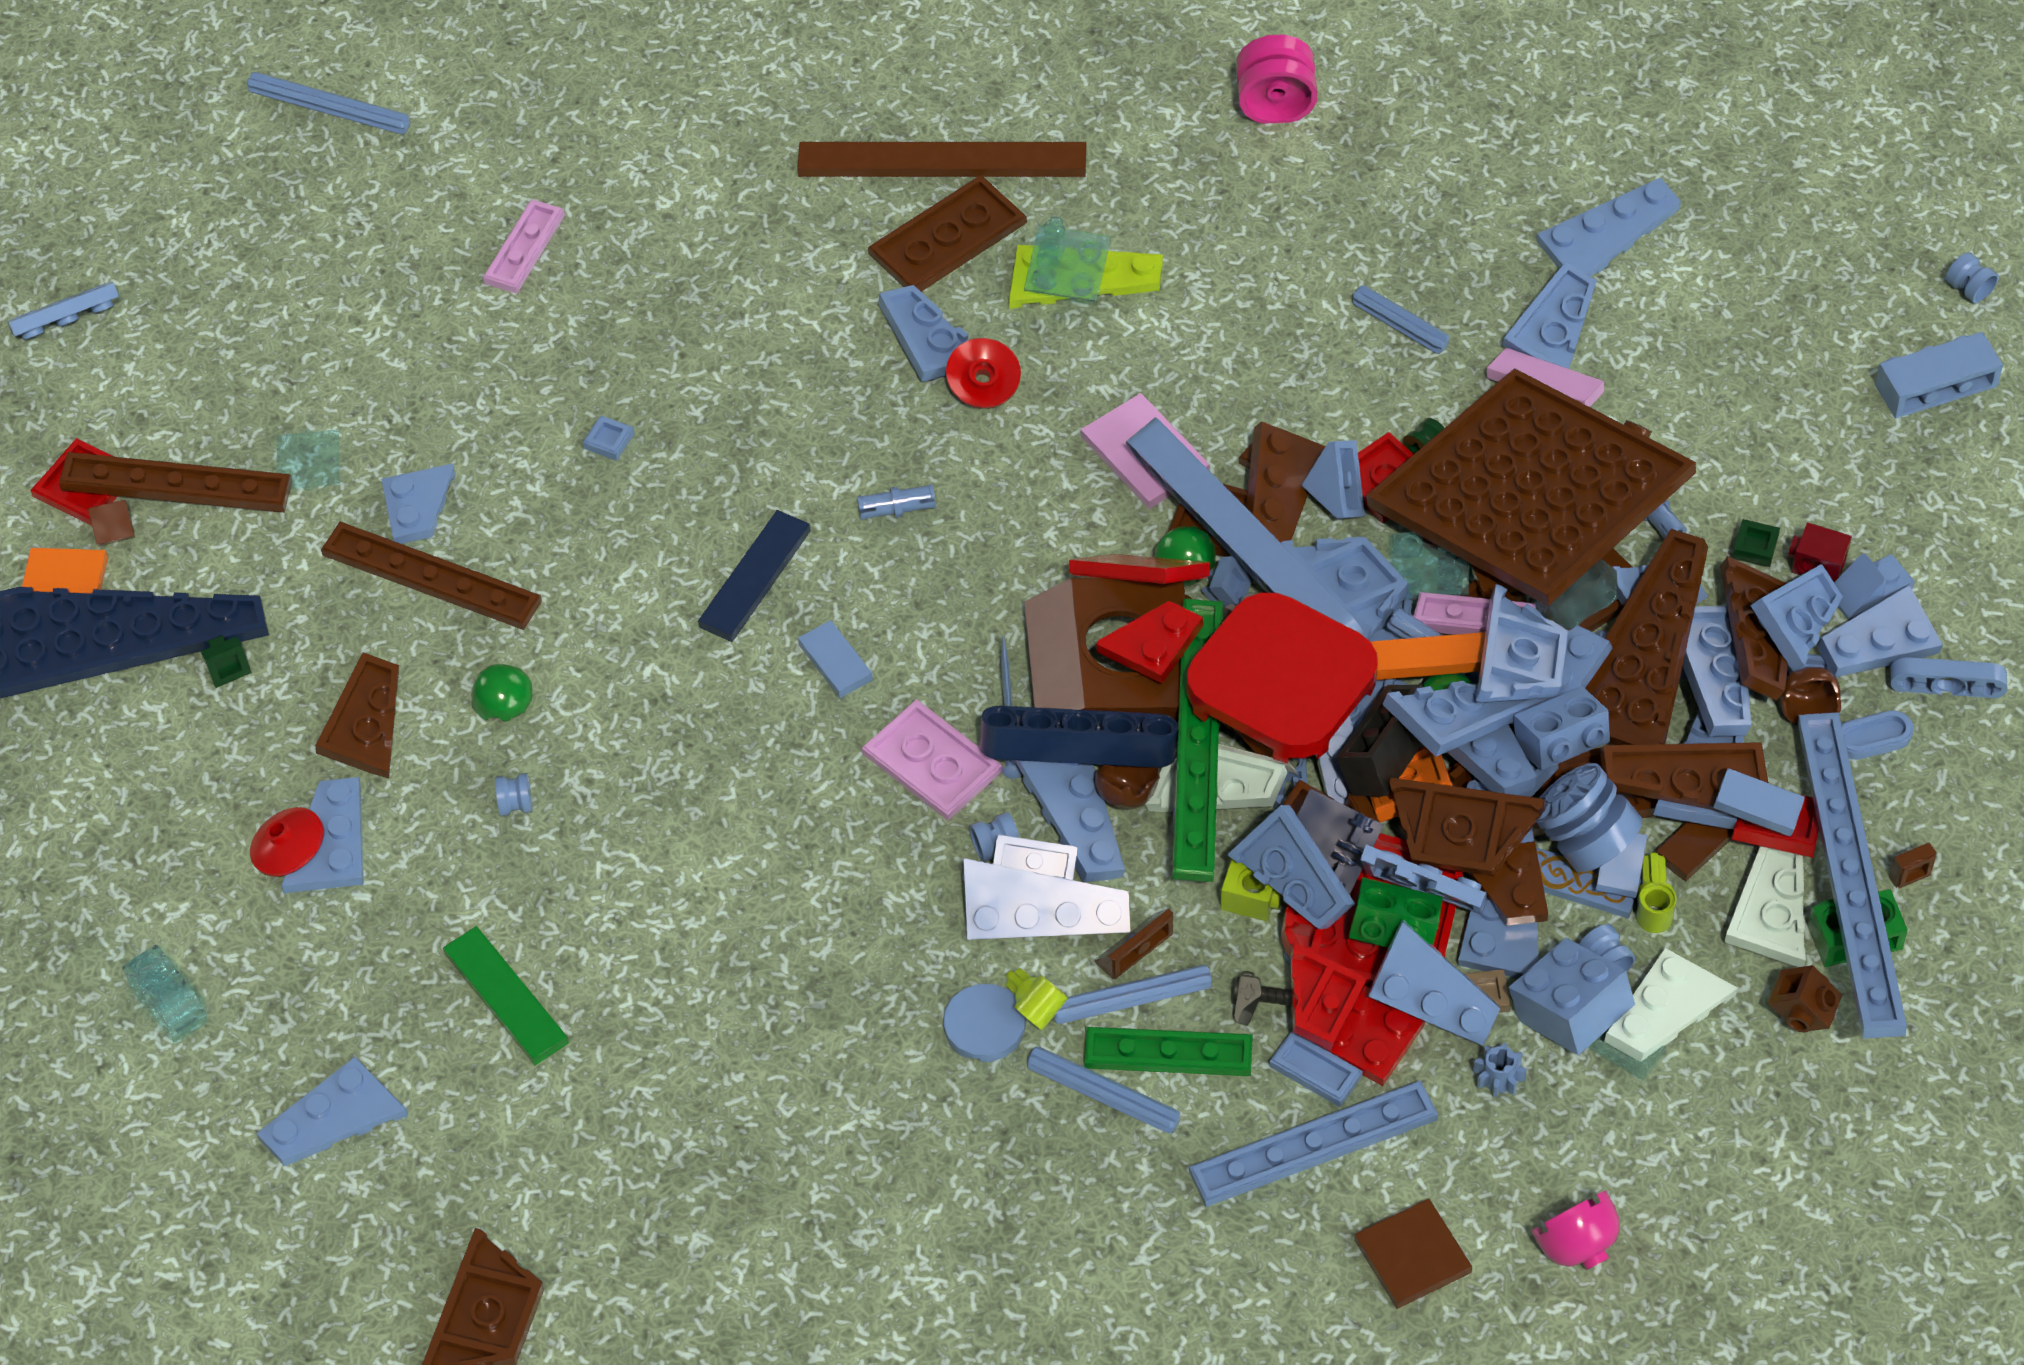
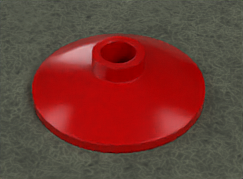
[946,338,1021,408]
[250,807,324,877]

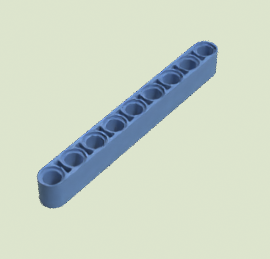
[1126,417,1364,635]

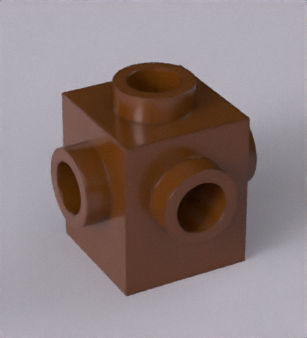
[1768,965,1842,1033]

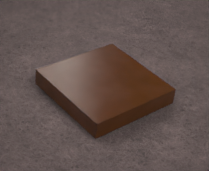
[1354,1199,1472,1309]

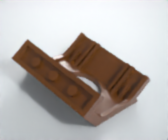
[1024,578,1192,723]

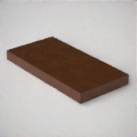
[868,175,1027,292]

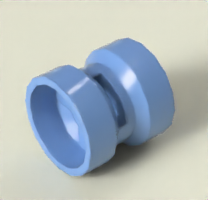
[1945,252,1999,304]
[969,812,1020,862]
[1579,924,1636,972]

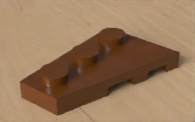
[315,652,399,778]

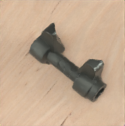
[1233,971,1292,1026]

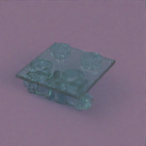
[1024,217,1111,302]
[1392,532,1469,601]

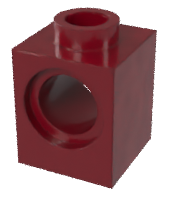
[1788,522,1852,582]

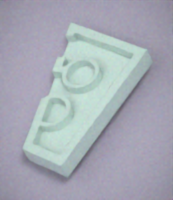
[1145,746,1288,812]
[1725,846,1806,967]
[1604,948,1738,1062]

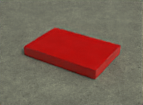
[1069,554,1210,584]

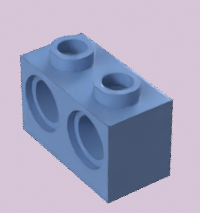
[1514,686,1610,771]

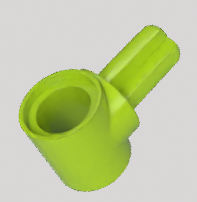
[1636,852,1677,933]
[1006,968,1069,1030]

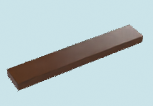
[59,452,292,513]
[321,522,542,630]

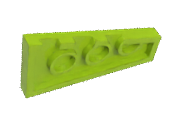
[1009,244,1163,309]

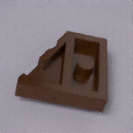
[1469,841,1548,926]

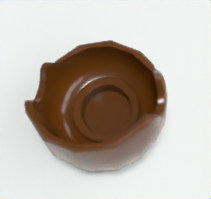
[1780,667,1841,726]
[1094,765,1160,810]

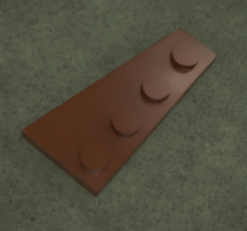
[1246,421,1326,543]
[1720,556,1788,701]

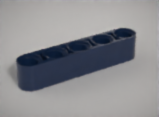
[980,706,1178,768]

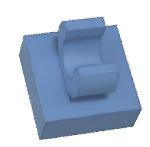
[1201,556,1252,607]

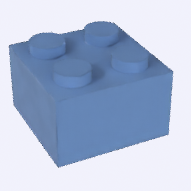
[1509,937,1635,1055]

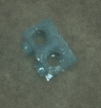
[1526,559,1618,630]
[121,944,209,1045]

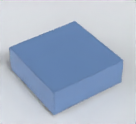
[583,415,635,461]

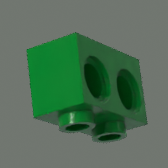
[1349,877,1443,948]
[1808,889,1908,967]

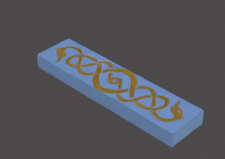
[1536,847,1642,919]

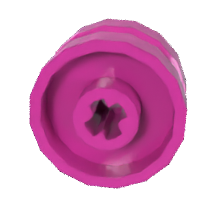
[1236,34,1317,124]

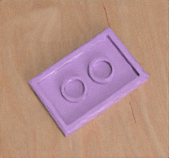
[1081,393,1210,509]
[862,699,1003,821]

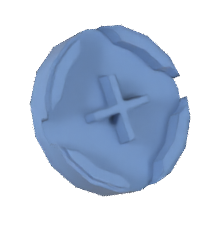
[943,984,1026,1062]

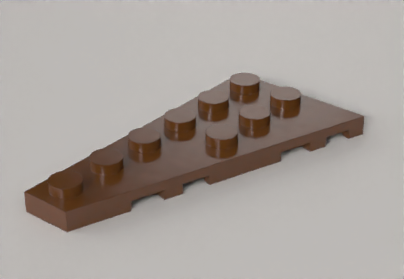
[1585,529,1709,745]

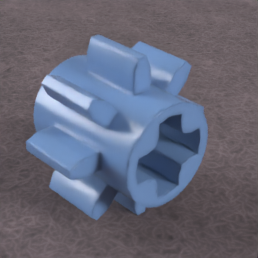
[1473,1043,1527,1097]

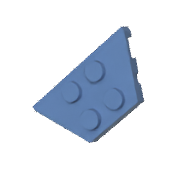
[1281,537,1408,640]
[1476,584,1568,702]

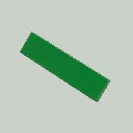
[443,926,569,1066]
[1084,1027,1253,1077]

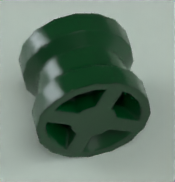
[1403,418,1444,454]

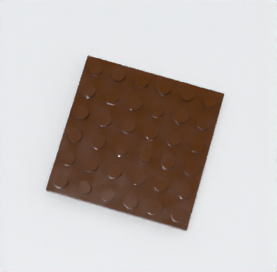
[1367,368,1696,606]

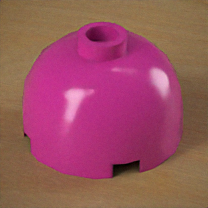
[1531,1190,1620,1270]

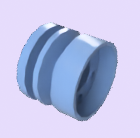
[1536,763,1642,872]

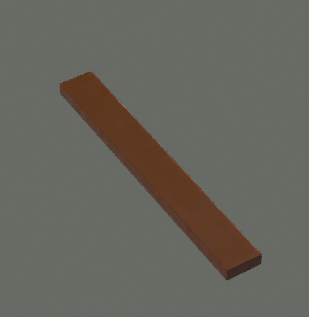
[797,142,1087,177]

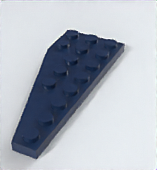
[0,587,269,698]

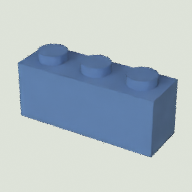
[1875,332,2003,419]

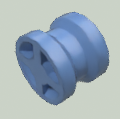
[495,773,533,816]

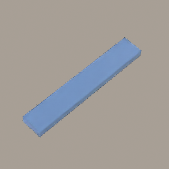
[1189,1080,1438,1207]

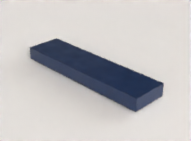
[698,510,811,642]

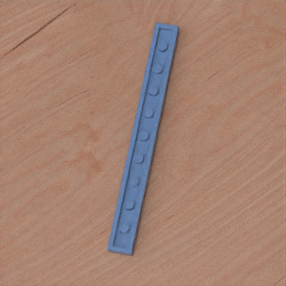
[1798,712,1907,1039]

